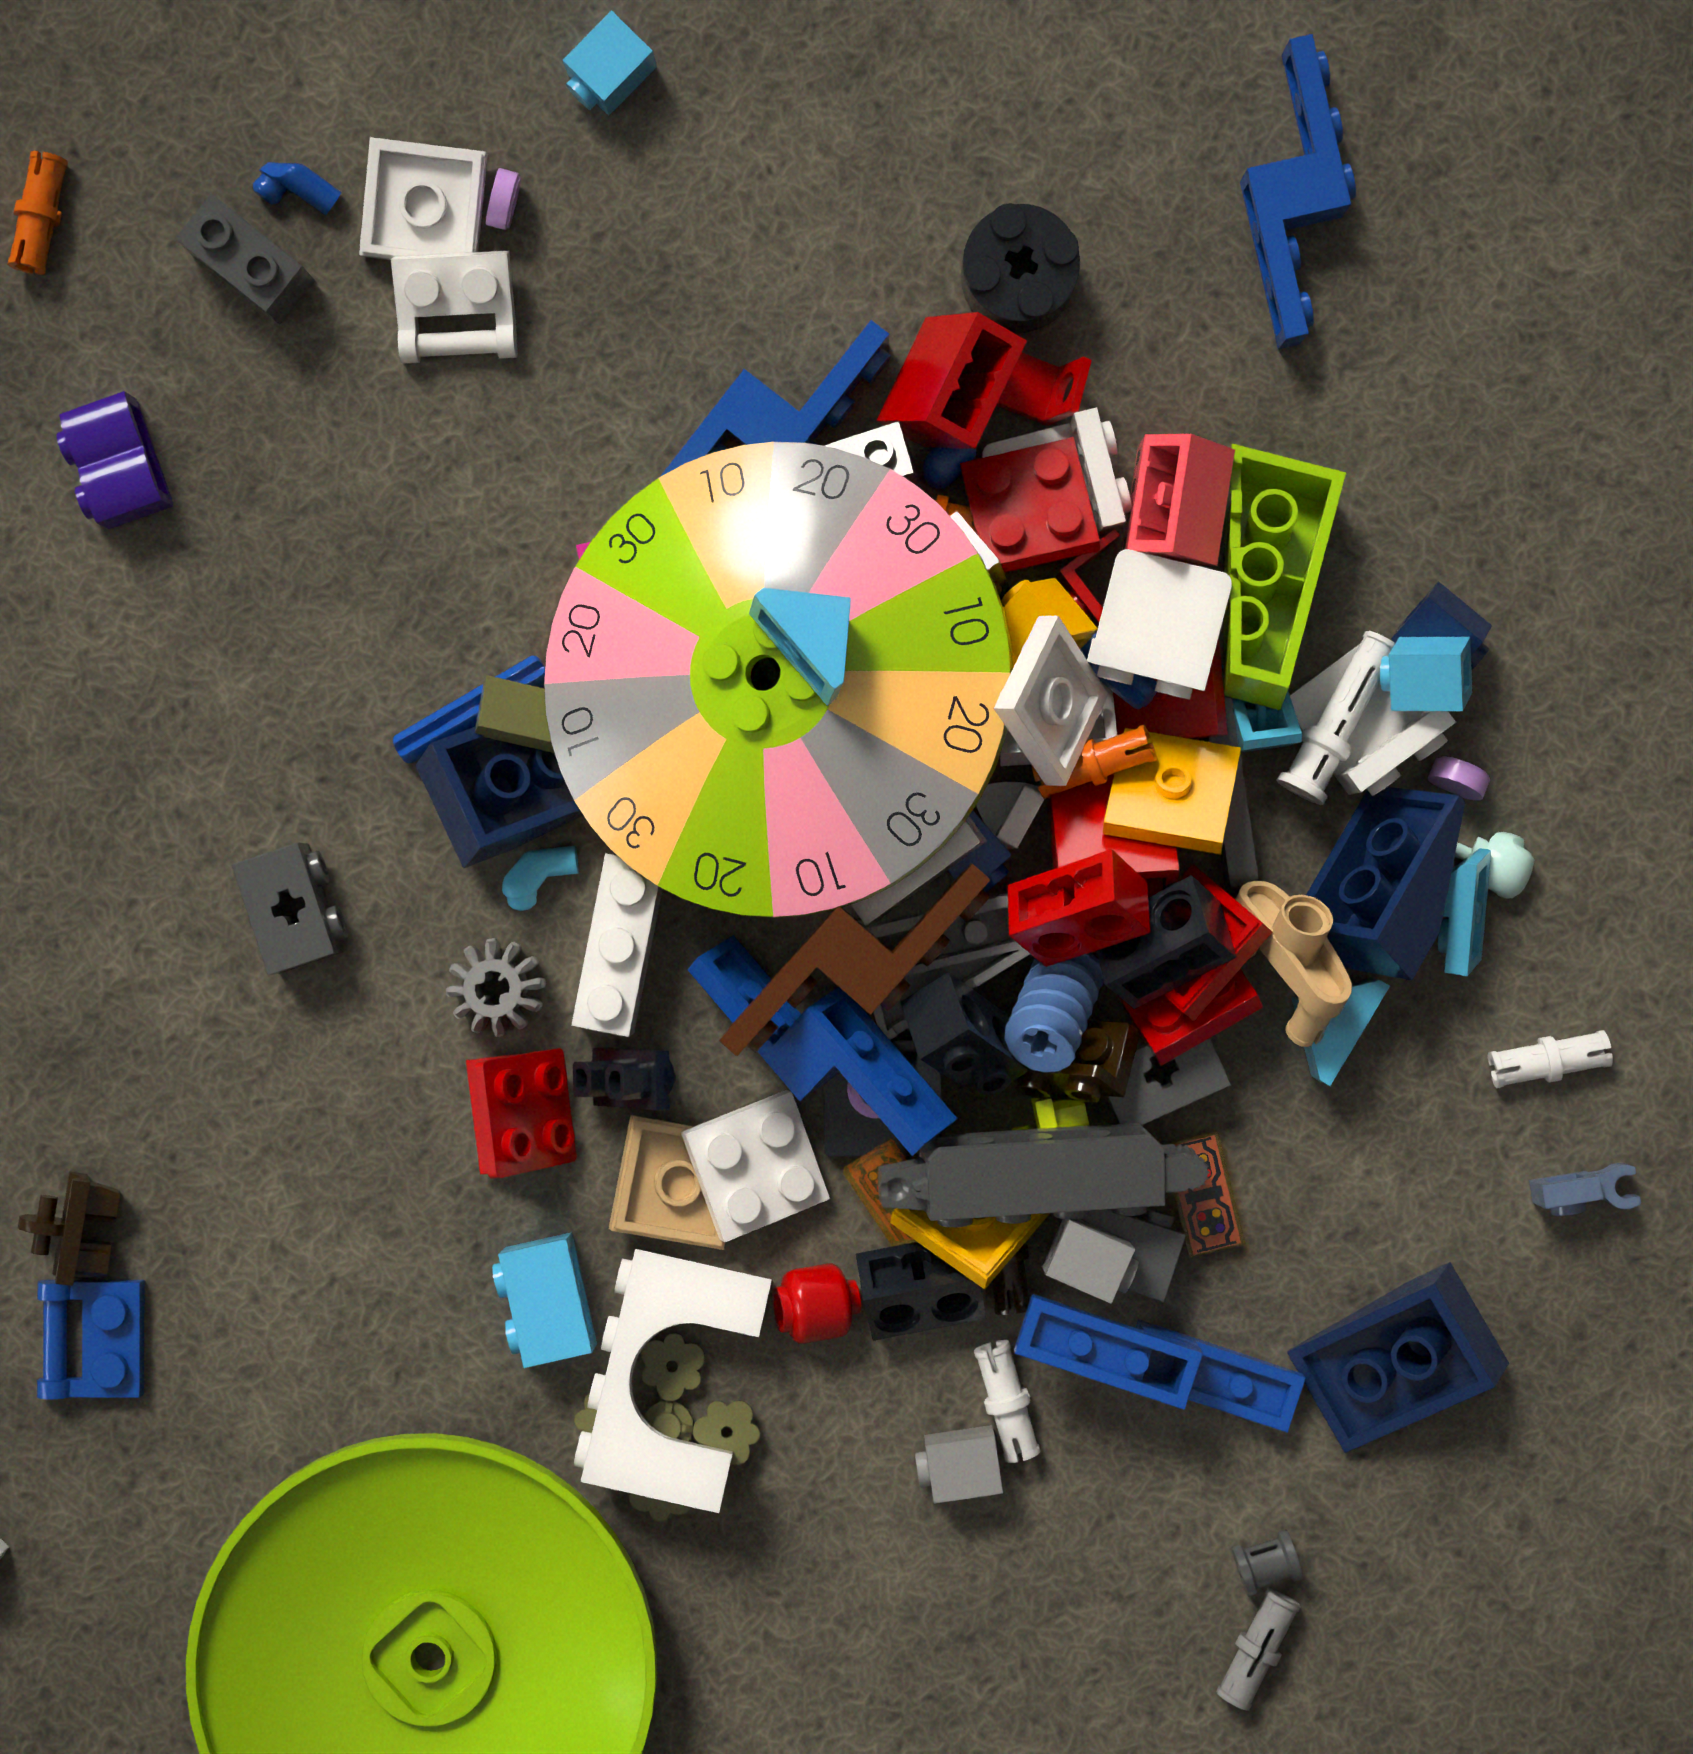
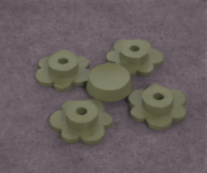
[574,1333,760,1522]

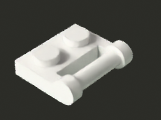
[391,251,518,364]

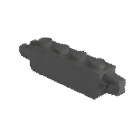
[878,1123,1210,1227]

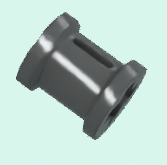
[1231,1529,1304,1597]

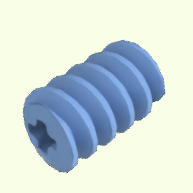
[1005,952,1104,1072]

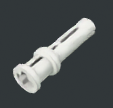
[1276,631,1395,805]

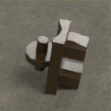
[18,1171,120,1286]

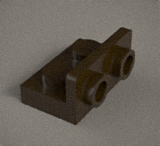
[1013,1021,1140,1103]

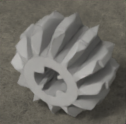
[446,938,546,1037]

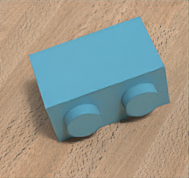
[492,1232,597,1368]

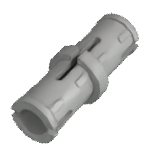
[1216,1588,1301,1711]

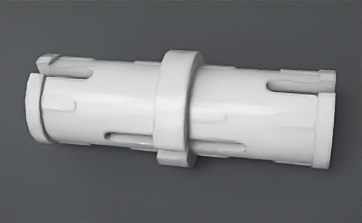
[1488,1030,1613,1088]
[974,1340,1041,1463]

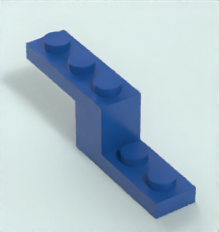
[1240,34,1356,349]
[660,320,891,477]
[688,935,958,1156]
[1014,1294,1306,1433]

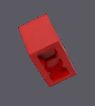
[1008,849,1150,967]

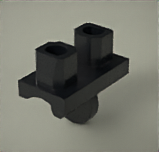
[573,1047,676,1111]

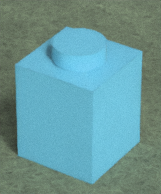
[563,10,657,116]
[1380,637,1472,711]

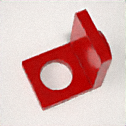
[996,352,1092,426]
[1055,529,1120,628]

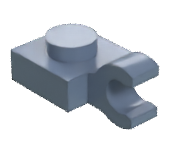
[1529,1163,1641,1216]

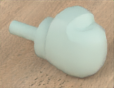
[1455,832,1535,899]

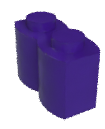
[56,391,173,529]

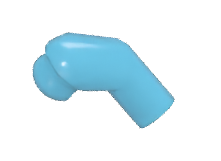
[502,846,579,911]

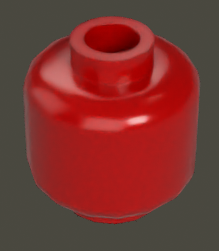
[772,1263,861,1344]

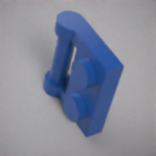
[37,1280,145,1400]

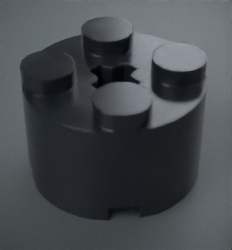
[961,203,1080,334]

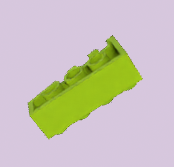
[1223,444,1346,710]

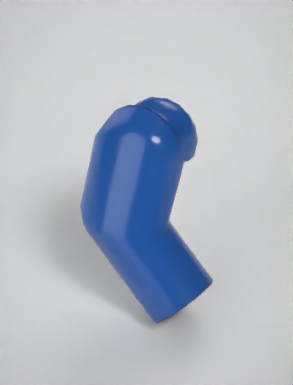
[253,162,342,216]
[923,448,976,489]

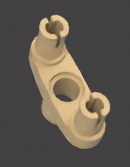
[1235,881,1352,1047]

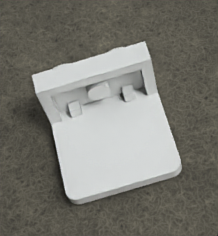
[982,407,1132,536]
[1087,549,1232,700]
[1290,644,1456,796]

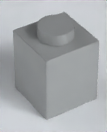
[1042,1219,1139,1304]
[915,1425,1003,1504]

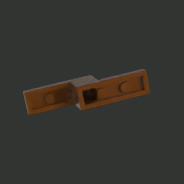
[719,863,990,1056]

